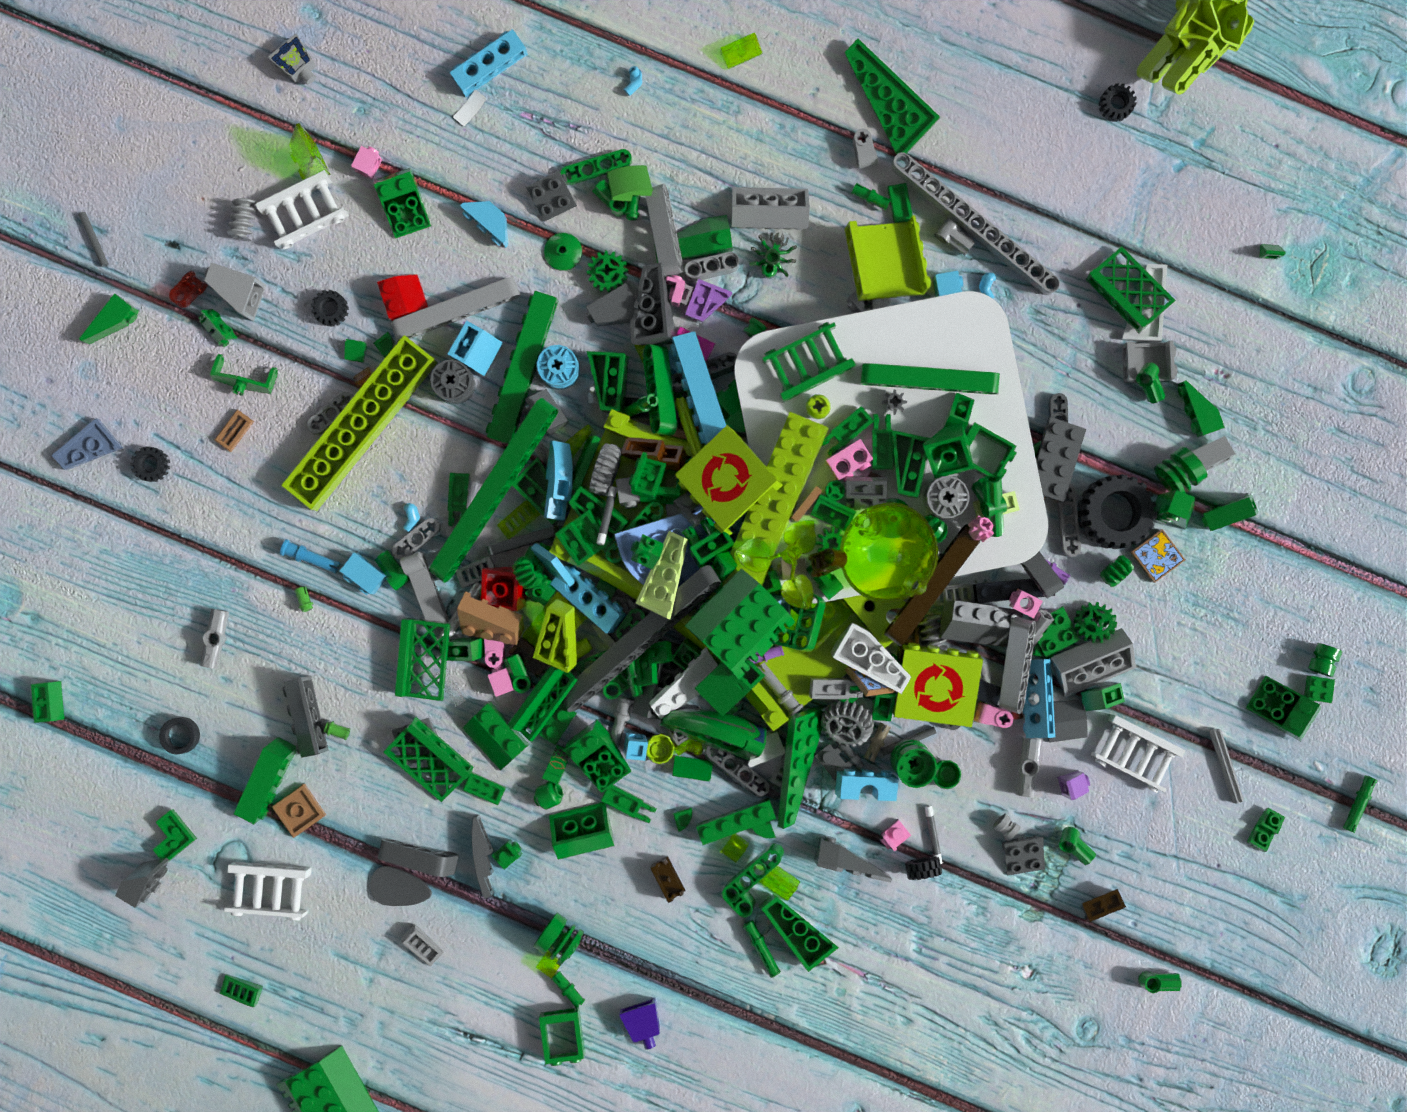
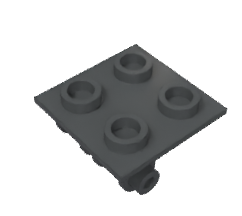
[526,171,577,222]
[1002,835,1045,876]

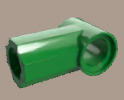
[592,179,627,217]
[1136,362,1165,404]
[374,550,410,591]
[806,565,844,600]
[503,653,532,693]
[1059,827,1096,865]
[1138,971,1182,993]

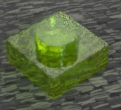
[536,950,560,979]

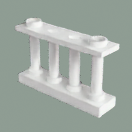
[255,170,349,249]
[1091,714,1185,793]
[224,862,311,920]

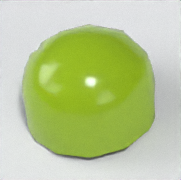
[646,734,674,764]

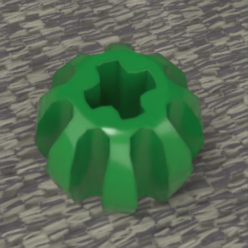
[918,515,948,544]

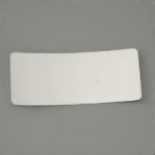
[453,90,486,126]

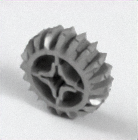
[590,443,622,497]
[821,699,874,747]

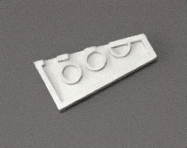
[1122,264,1167,342]
[649,647,718,719]

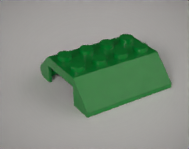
[685,568,795,680]
[276,1045,379,1112]

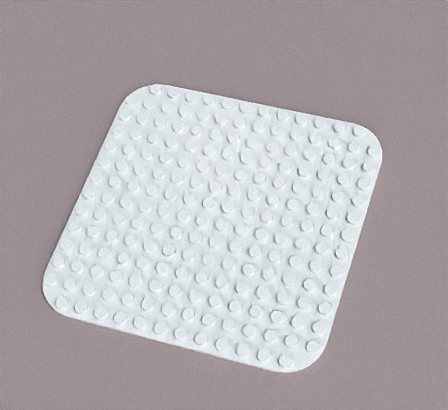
[735,291,1048,603]

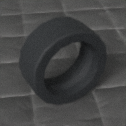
[159,717,200,755]

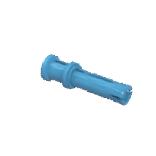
[280,539,340,574]

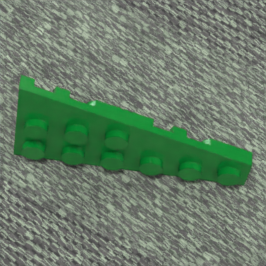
[777,705,827,829]

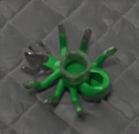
[749,232,797,279]

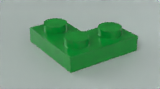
[636,641,672,686]
[153,809,197,863]

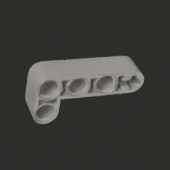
[400,552,449,629]

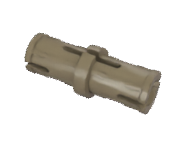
[863,722,891,763]

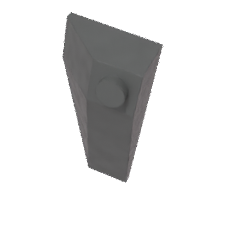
[630,263,675,346]
[814,836,892,882]

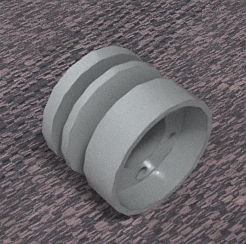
[923,476,969,520]

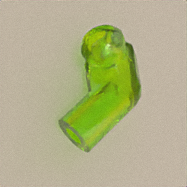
[674,739,703,756]

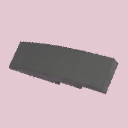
[472,815,494,899]

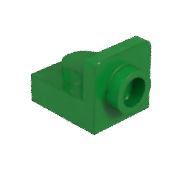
[492,839,523,870]

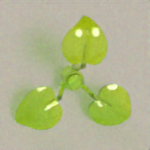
[736,520,816,610]

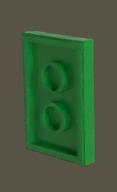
[572,435,601,492]

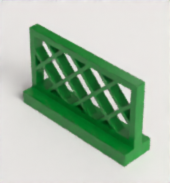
[1086,246,1176,334]
[395,618,450,701]
[383,717,474,802]

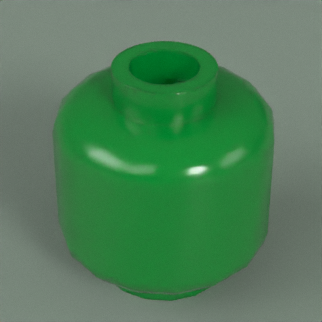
[534,781,564,810]

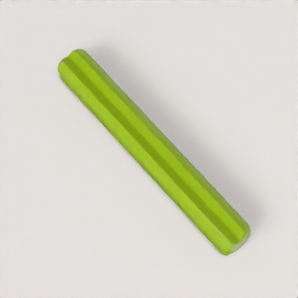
[675,397,702,457]

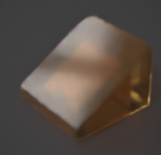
[353,367,373,388]

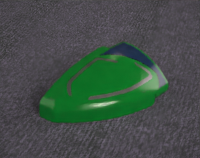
[659,709,767,761]

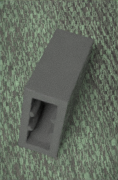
[586,283,636,327]

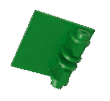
[1038,606,1080,658]

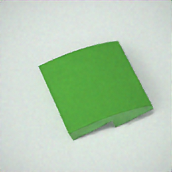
[607,165,653,201]

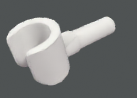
[588,387,599,404]

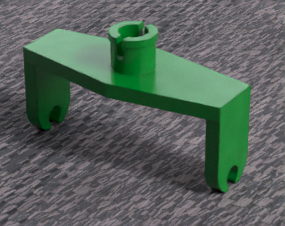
[210,354,278,396]

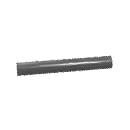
[78,212,109,267]
[881,726,937,756]

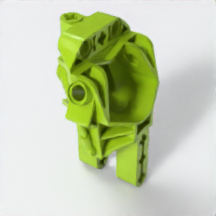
[1136,0,1254,95]

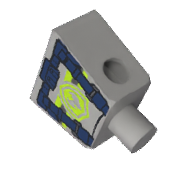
[268,34,316,84]

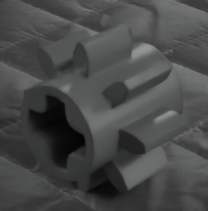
[882,389,907,415]

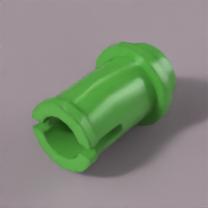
[294,586,314,612]
[324,721,351,740]

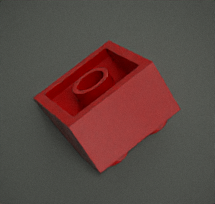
[377,274,428,321]
[481,567,526,611]

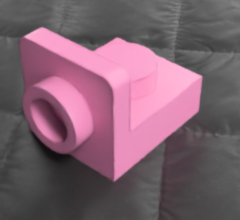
[666,275,685,307]
[880,819,911,851]

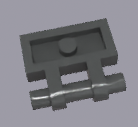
[846,477,887,511]
[814,741,864,781]

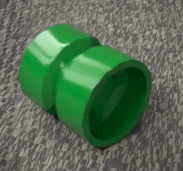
[1308,643,1343,677]

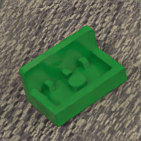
[629,452,666,500]

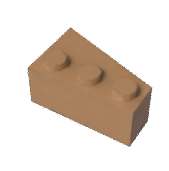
[457,591,524,645]

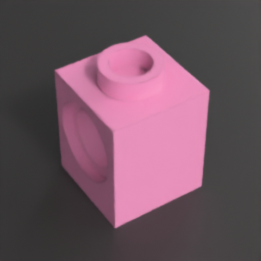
[351,146,382,180]
[1009,589,1043,618]
[488,666,514,697]

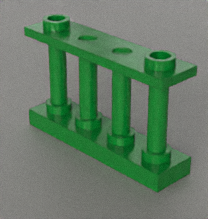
[762,322,856,403]

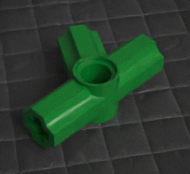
[971,475,1007,537]

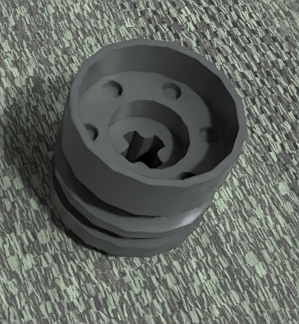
[430,359,476,404]

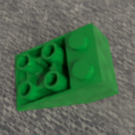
[373,168,432,239]
[694,658,766,717]
[1246,676,1321,742]
[564,720,631,793]

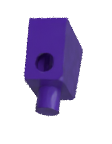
[619,998,660,1050]

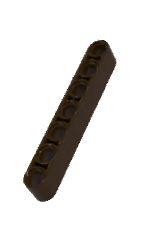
[884,524,981,646]

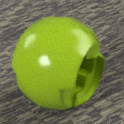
[806,394,831,419]

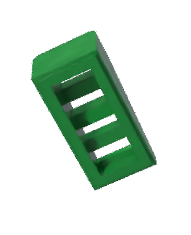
[219,974,263,1008]

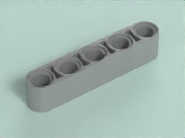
[646,183,683,278]
[999,617,1036,714]

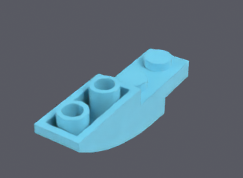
[544,441,572,521]

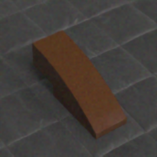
[621,437,687,471]

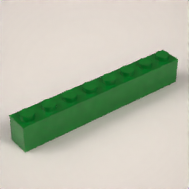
[485,291,559,445]

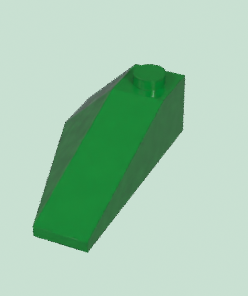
[654,215,733,263]

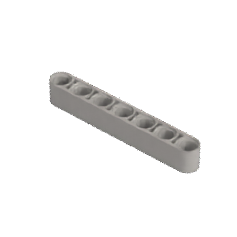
[390,277,521,342]

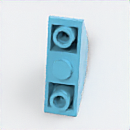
[460,201,508,248]

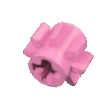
[968,516,994,542]

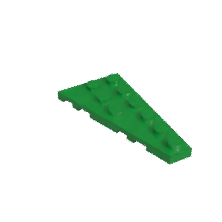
[844,38,940,161]

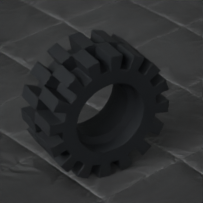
[1098,83,1137,122]
[311,290,349,327]
[130,446,170,482]
[905,857,942,880]

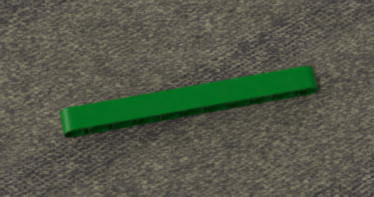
[429,398,558,583]

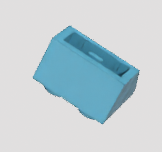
[448,321,503,376]

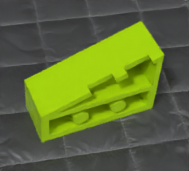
[533,599,577,673]

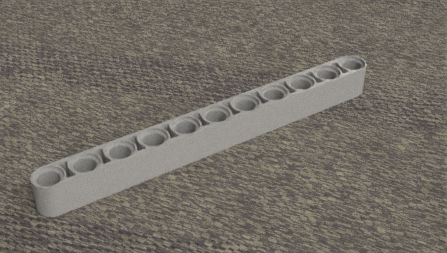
[891,153,1060,295]

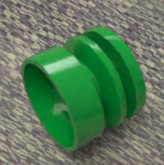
[1154,446,1208,493]
[890,739,937,788]
[533,912,584,966]

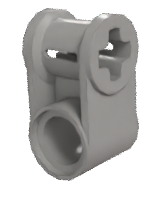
[852,129,878,169]

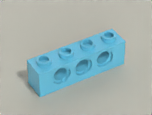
[450,29,528,97]
[550,565,627,633]
[1022,659,1055,738]

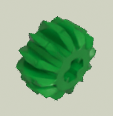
[815,526,850,553]
[512,555,544,589]
[1100,555,1134,587]

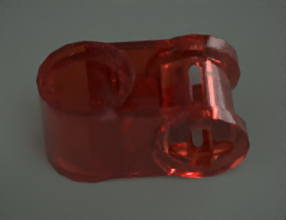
[169,271,208,308]

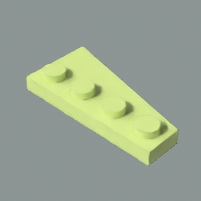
[636,531,688,619]

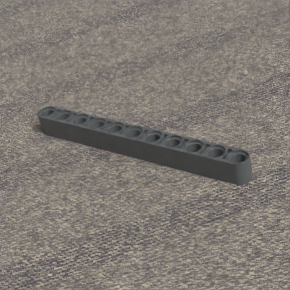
[562,565,721,712]

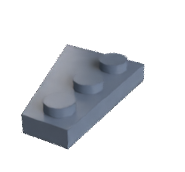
[52,418,123,470]

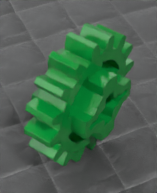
[587,250,629,293]
[1074,602,1117,643]

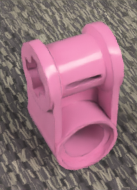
[484,639,505,668]
[973,702,1013,728]

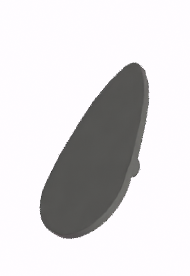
[370,866,432,906]

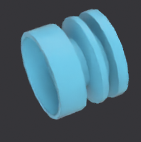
[537,345,580,390]

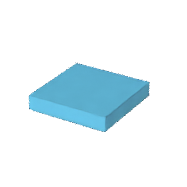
[531,543,574,587]

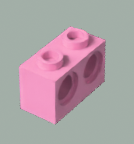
[825,439,873,482]

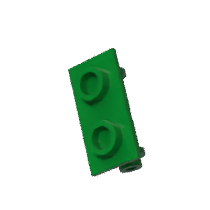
[199,309,237,347]

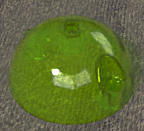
[840,502,938,602]

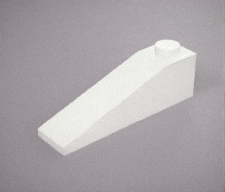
[830,623,911,694]

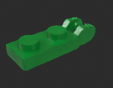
[822,406,874,456]
[872,414,893,470]
[447,473,470,527]
[601,784,657,823]

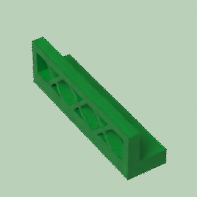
[508,666,578,742]

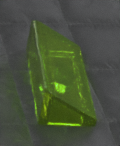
[720,32,763,69]
[759,860,800,901]

